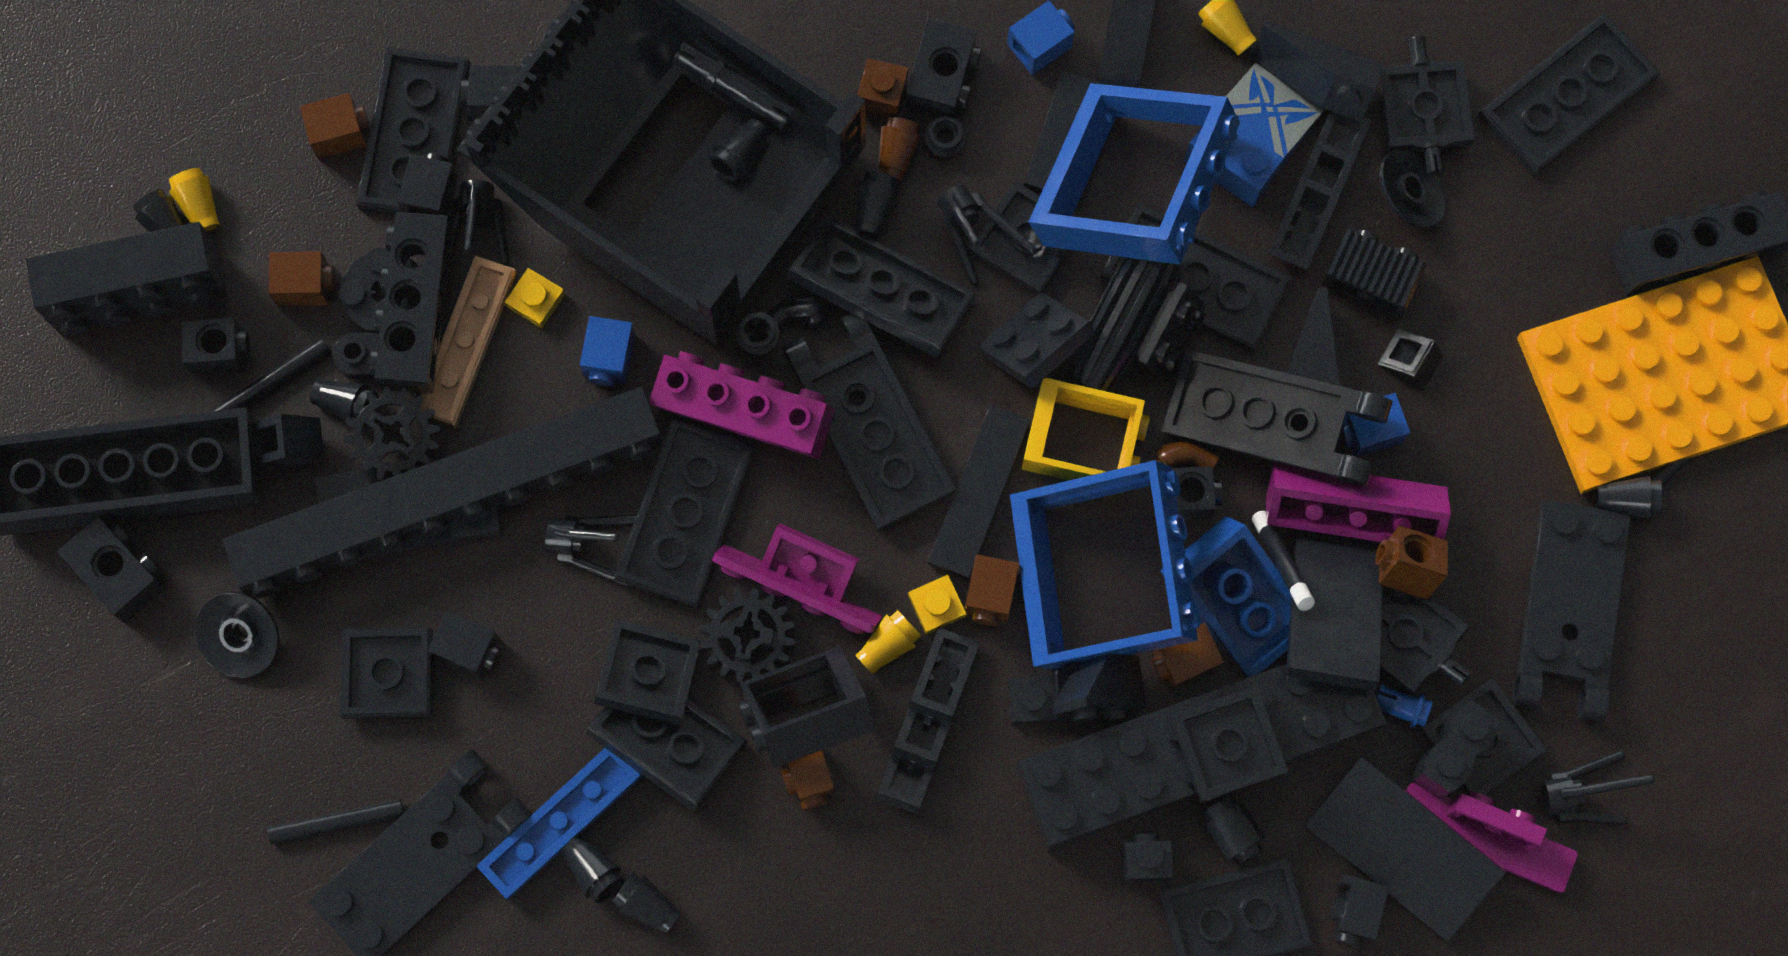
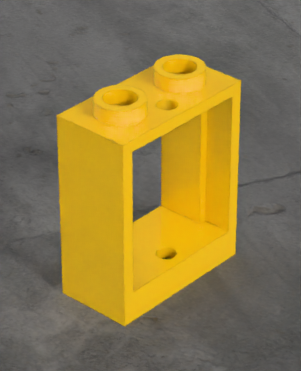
[1021,378,1150,493]

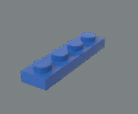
[476,748,642,901]

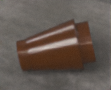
[878,117,922,183]

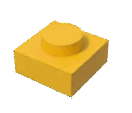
[504,268,565,329]
[908,575,966,635]

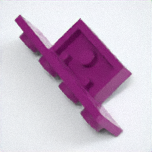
[712,523,882,634]
[1407,783,1578,893]

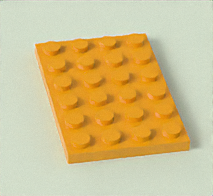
[1517,256,1788,494]

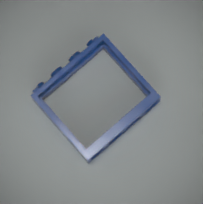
[1029,83,1240,265]
[1010,460,1200,671]

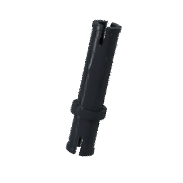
[672,39,796,130]

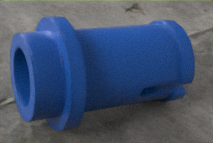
[1376,684,1432,728]

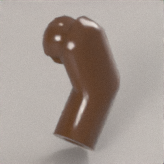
[1154,440,1220,469]

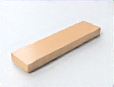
[420,256,517,429]

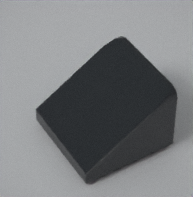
[1378,329,1443,390]

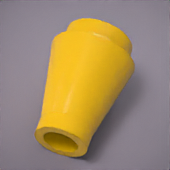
[1198,0,1257,56]
[169,168,220,232]
[856,610,922,674]

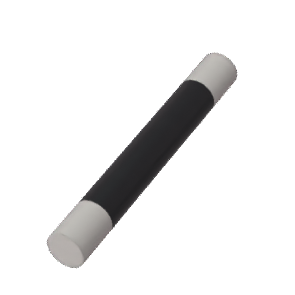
[1252,511,1315,611]

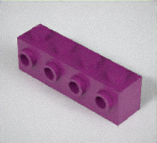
[648,351,835,459]
[1266,462,1451,542]

